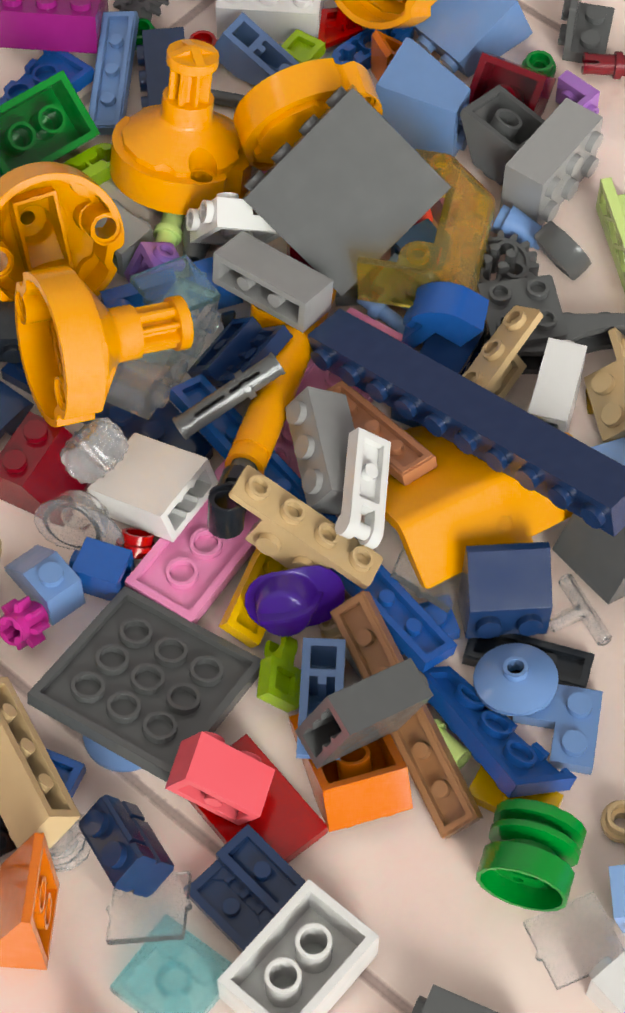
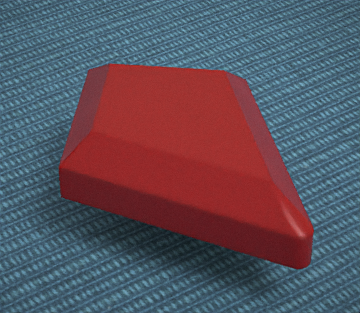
[318,7,363,49]

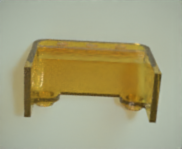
[357,149,495,308]

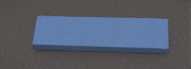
[89,11,139,135]

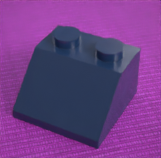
[457,542,553,639]

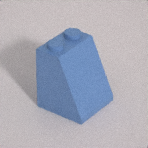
[413,0,533,78]
[376,37,470,162]

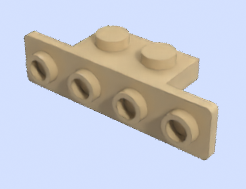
[462,305,543,399]
[584,327,625,443]
[229,465,383,589]

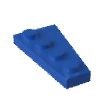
[0,50,94,105]
[418,666,577,798]

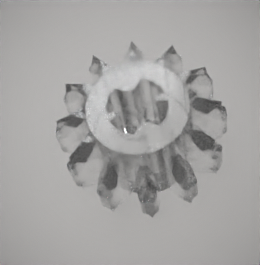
[60,417,129,484]

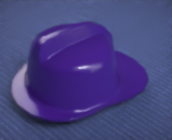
[245,565,345,637]

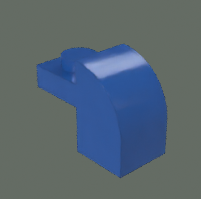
[401,281,489,348]

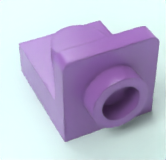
[555,70,600,114]
[124,242,185,283]

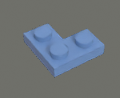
[512,684,603,775]

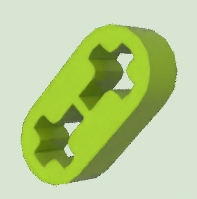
[63,143,111,185]

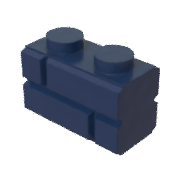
[78,795,174,898]

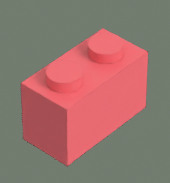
[165,731,275,826]

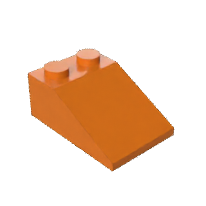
[288,714,413,832]
[0,833,60,970]

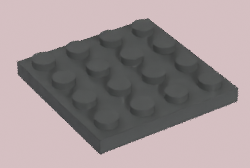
[27,586,261,782]

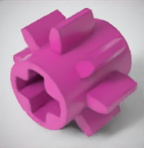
[0,596,50,650]

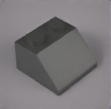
[460,85,545,185]

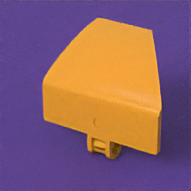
[385,426,573,589]

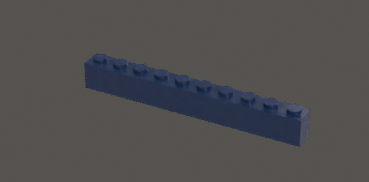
[308,308,625,537]

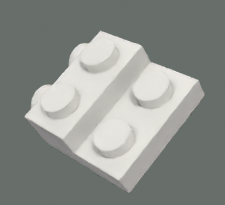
[186,192,281,245]

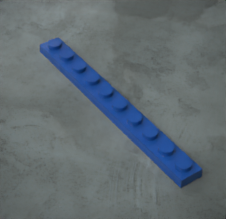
[169,374,457,673]

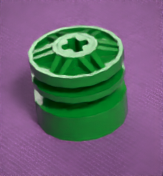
[476,798,587,912]

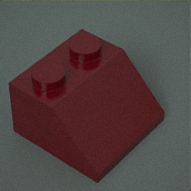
[469,52,557,117]
[0,412,102,527]

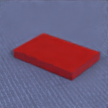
[188,734,328,863]

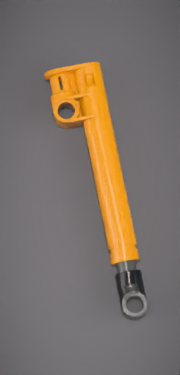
[207,288,337,539]

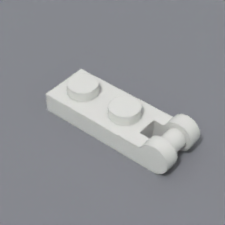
[335,427,391,549]

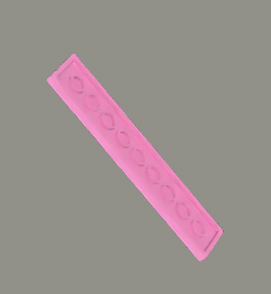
[124,307,414,624]

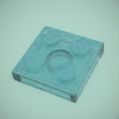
[110,916,232,1013]

